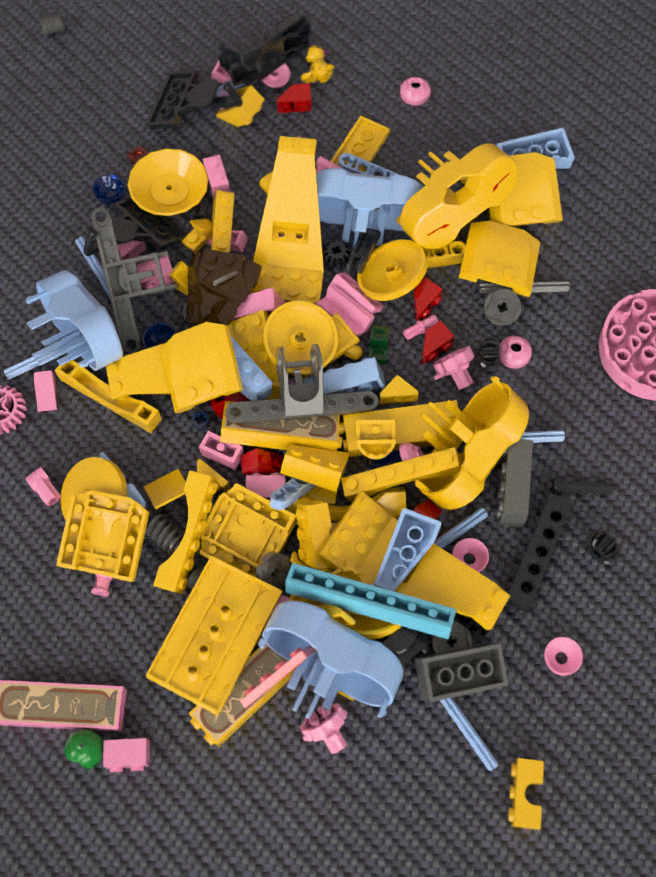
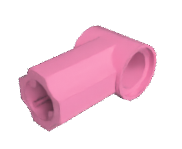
[25,467,61,506]

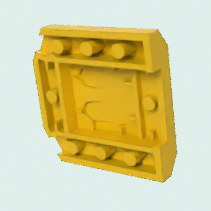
[488,152,563,227]
[458,221,540,297]
[161,322,243,413]
[200,483,297,577]
[56,490,149,582]

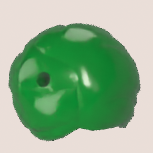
[64,729,104,770]

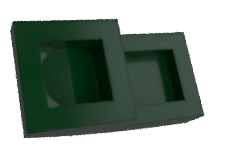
[368,325,390,365]

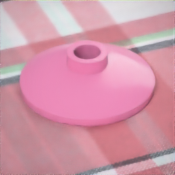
[262,63,290,88]

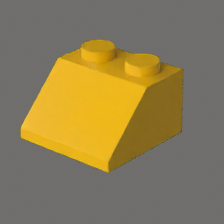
[216,85,265,127]

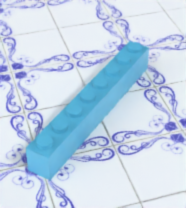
[286,563,456,639]

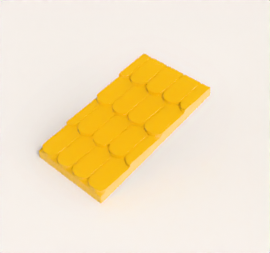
[146,556,282,716]

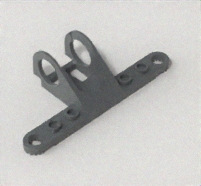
[91,207,177,354]
[225,344,378,424]

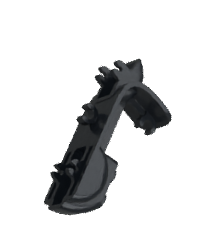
[219,15,311,86]
[381,618,493,669]

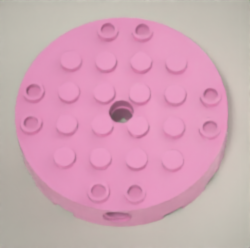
[599,289,656,400]

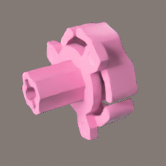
[433,346,474,390]
[300,703,348,754]

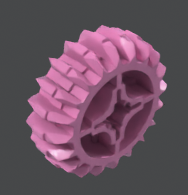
[0,385,27,435]

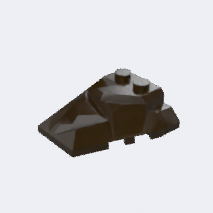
[187,249,262,326]

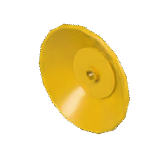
[128,149,208,216]

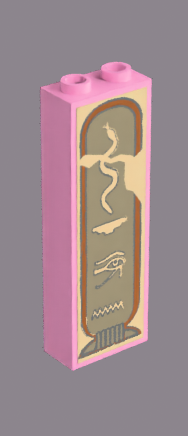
[0,680,127,732]

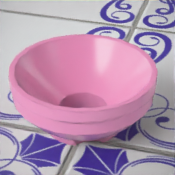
[400,77,431,105]
[499,336,532,369]
[399,442,424,461]
[452,538,489,572]
[544,637,583,676]

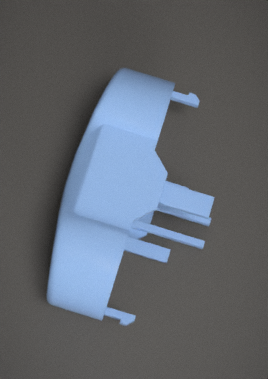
[316,168,424,247]
[26,270,123,371]
[258,601,404,719]

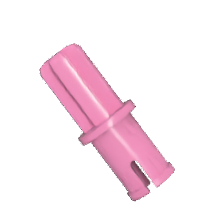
[403,314,439,340]

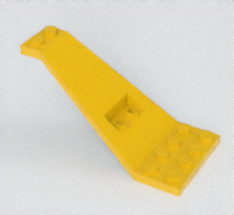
[249,136,324,305]
[106,310,279,400]
[318,491,510,630]

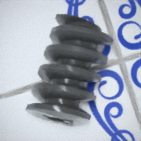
[146,514,184,557]

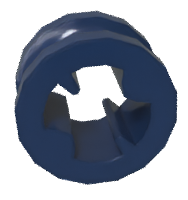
[192,411,210,430]

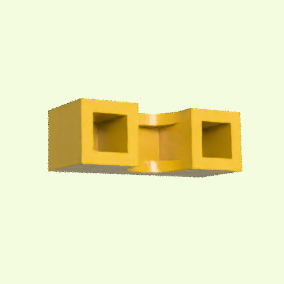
[508,758,544,830]

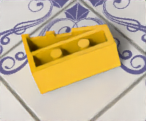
[280,444,350,492]
[296,500,332,569]

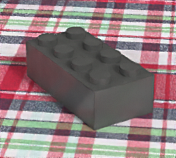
[496,439,533,527]
[414,642,509,702]

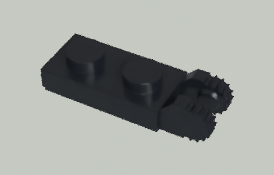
[346,228,381,274]

